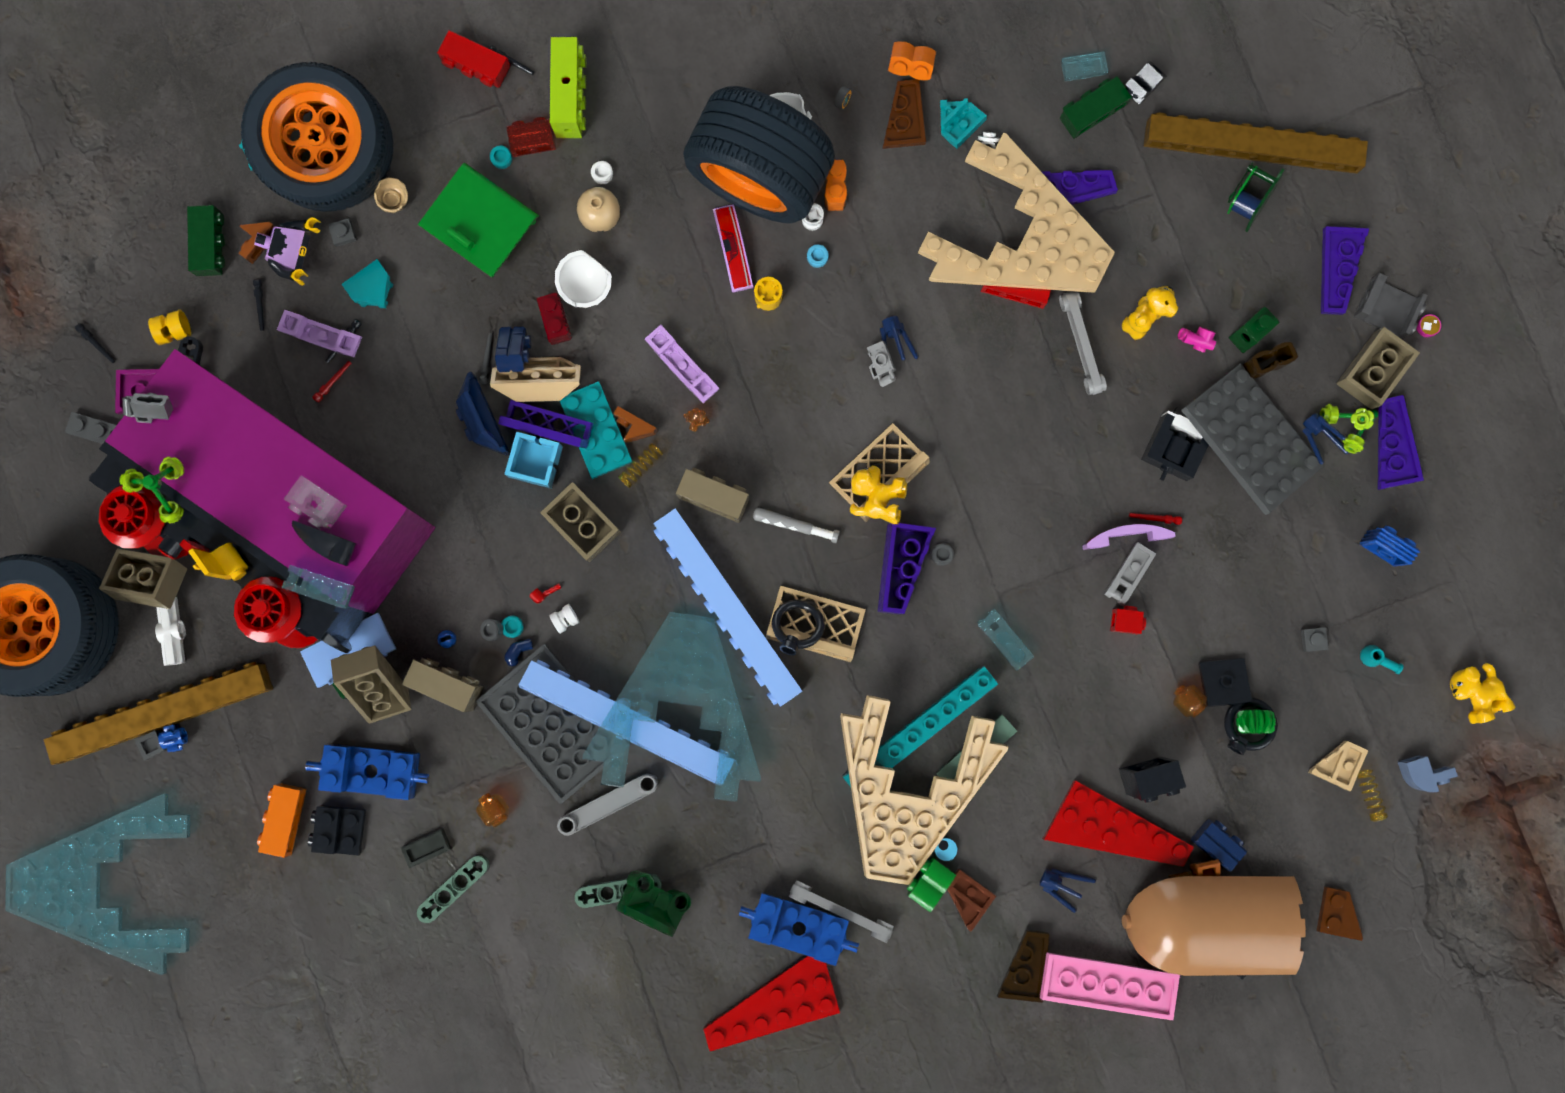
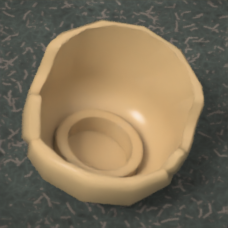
[374,177,408,213]

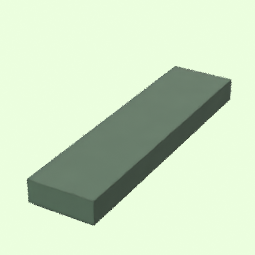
[935,714,1017,779]

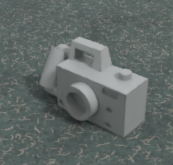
[867,341,896,387]

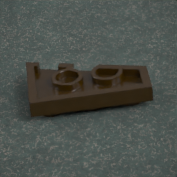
[997,930,1049,1003]

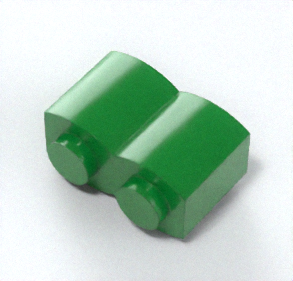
[906,858,956,912]

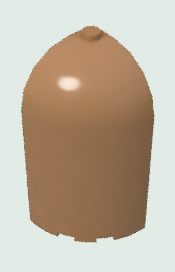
[1122,876,1306,976]

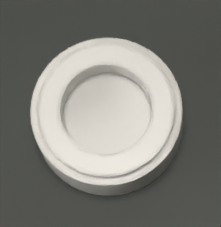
[591,161,613,184]

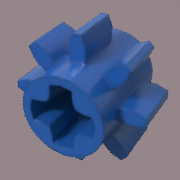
[158,724,188,752]

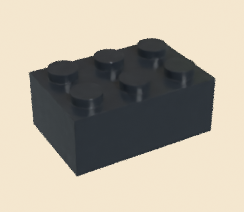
[1119,757,1186,803]

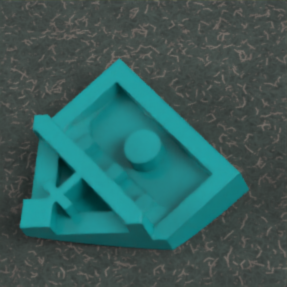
[940,98,987,149]
[342,259,394,309]

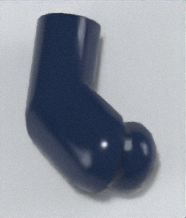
[504,638,533,666]

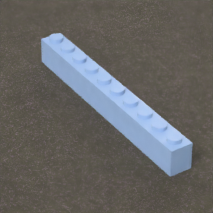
[653,508,802,707]
[519,660,734,786]

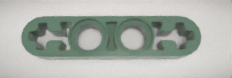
[417,855,489,923]
[575,874,662,908]

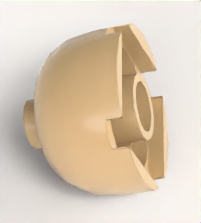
[577,187,620,232]

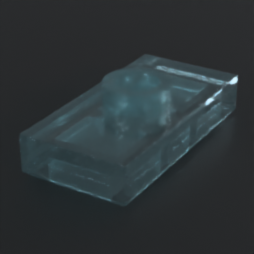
[1061,51,1108,81]

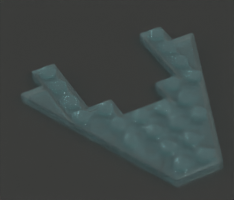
[582,612,761,802]
[5,794,190,975]

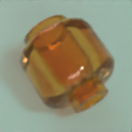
[1173,685,1207,718]
[476,793,509,828]

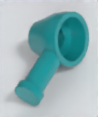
[1360,645,1404,675]

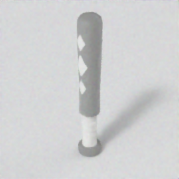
[753,508,840,543]

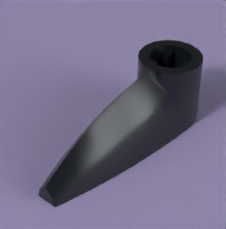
[292,520,357,566]

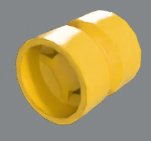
[148,310,191,345]

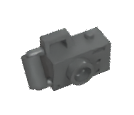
[122,393,173,423]

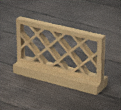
[829,423,930,522]
[766,586,866,662]

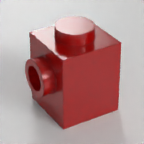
[1110,606,1146,635]

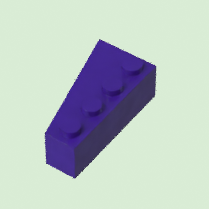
[877,523,936,615]

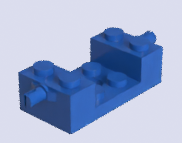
[306,744,429,800]
[739,893,859,966]

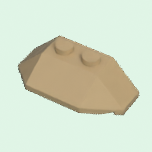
[490,357,581,402]

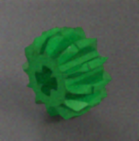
[1236,710,1276,734]

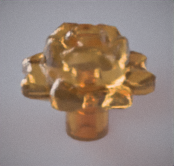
[683,408,710,432]

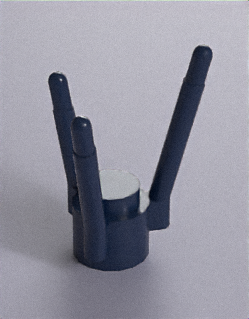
[880,316,918,360]
[1302,413,1349,465]
[1039,868,1096,913]

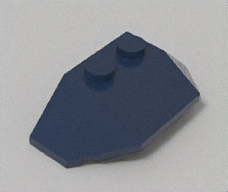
[456,372,510,456]

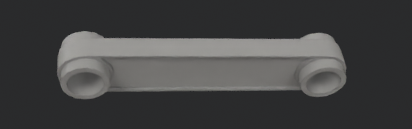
[1059,291,1107,395]
[557,773,658,836]
[789,880,894,943]

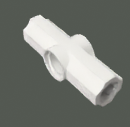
[155,597,186,666]

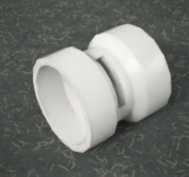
[802,203,824,231]
[549,604,580,634]

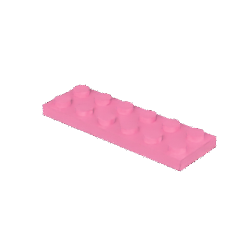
[1040,952,1180,1020]

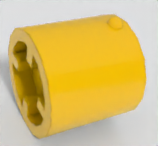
[754,277,783,311]

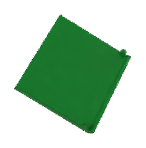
[418,163,539,278]

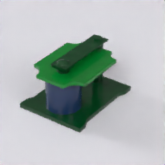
[1227,162,1285,232]

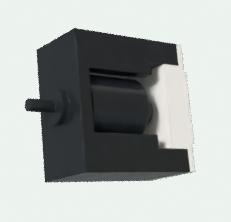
[1141,407,1209,481]

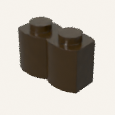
[1244,342,1298,379]

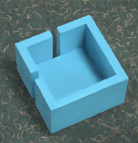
[505,432,563,489]

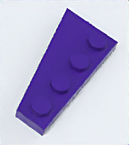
[1041,170,1118,205]
[1321,226,1369,315]
[1378,395,1424,490]

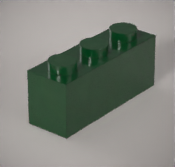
[1060,76,1132,139]
[187,205,225,276]

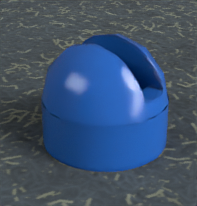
[437,630,457,648]

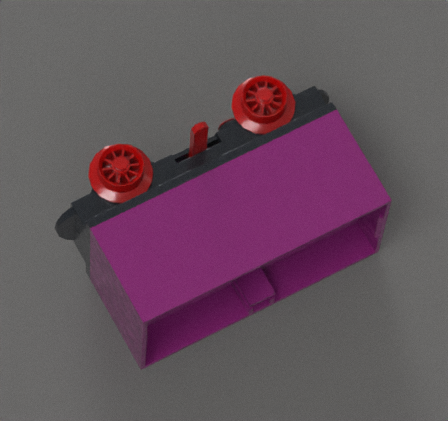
[89,349,436,654]

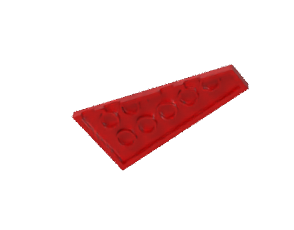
[1043,780,1194,867]
[704,956,840,1051]

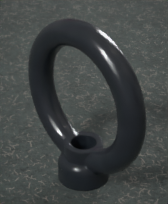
[772,600,825,655]
[1224,698,1278,755]

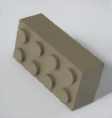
[331,645,412,724]

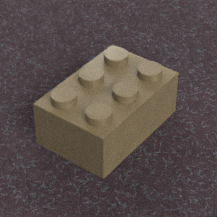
[1336,327,1420,410]
[676,468,749,523]
[540,482,621,562]
[99,549,187,609]
[402,657,484,712]

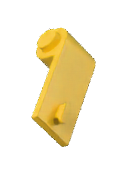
[188,543,248,581]

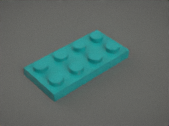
[560,382,633,479]

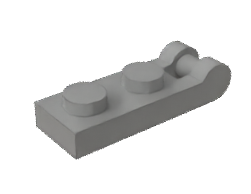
[1104,542,1156,606]

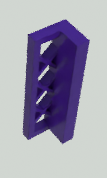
[498,400,593,449]

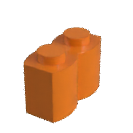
[888,42,936,80]
[824,160,847,211]

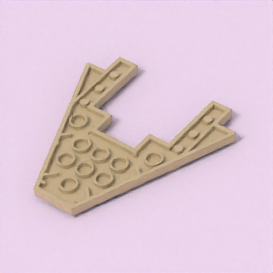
[918,133,1115,293]
[840,695,1008,885]

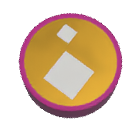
[1417,314,1441,337]

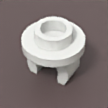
[978,132,1000,149]

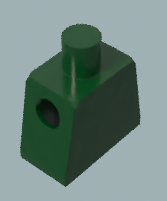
[1228,306,1280,353]

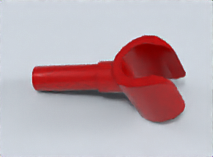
[530,584,561,603]

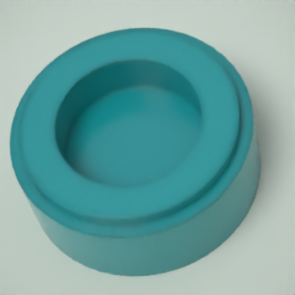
[490,146,512,169]
[501,616,524,638]

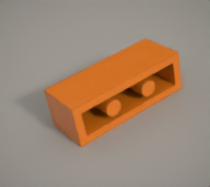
[257,783,307,858]

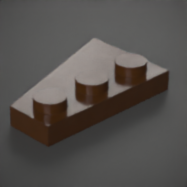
[882,79,926,149]

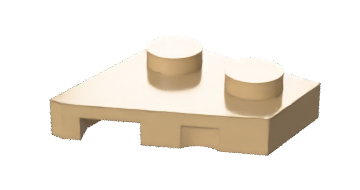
[1308,741,1368,791]

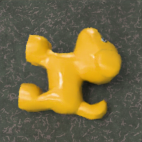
[1122,286,1178,340]
[849,465,907,524]
[1450,663,1516,724]

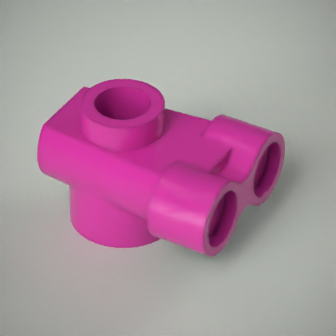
[1178,326,1216,353]

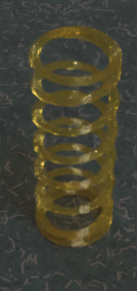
[618,443,663,488]
[1357,769,1388,822]

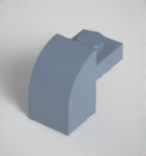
[1398,755,1458,792]

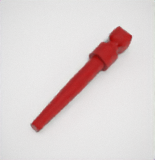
[312,361,352,402]
[1129,513,1182,525]

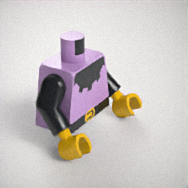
[254,217,321,286]

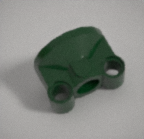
[615,870,691,937]

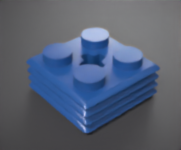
[1360,526,1420,567]

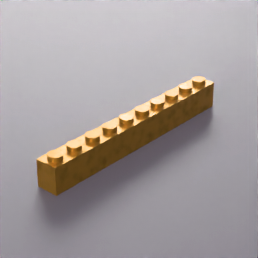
[1144,113,1368,174]
[43,662,273,765]

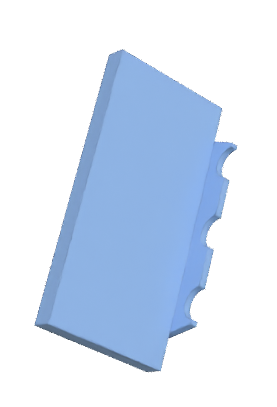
[300,613,396,688]

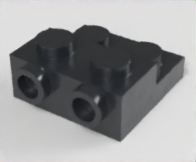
[308,805,366,856]

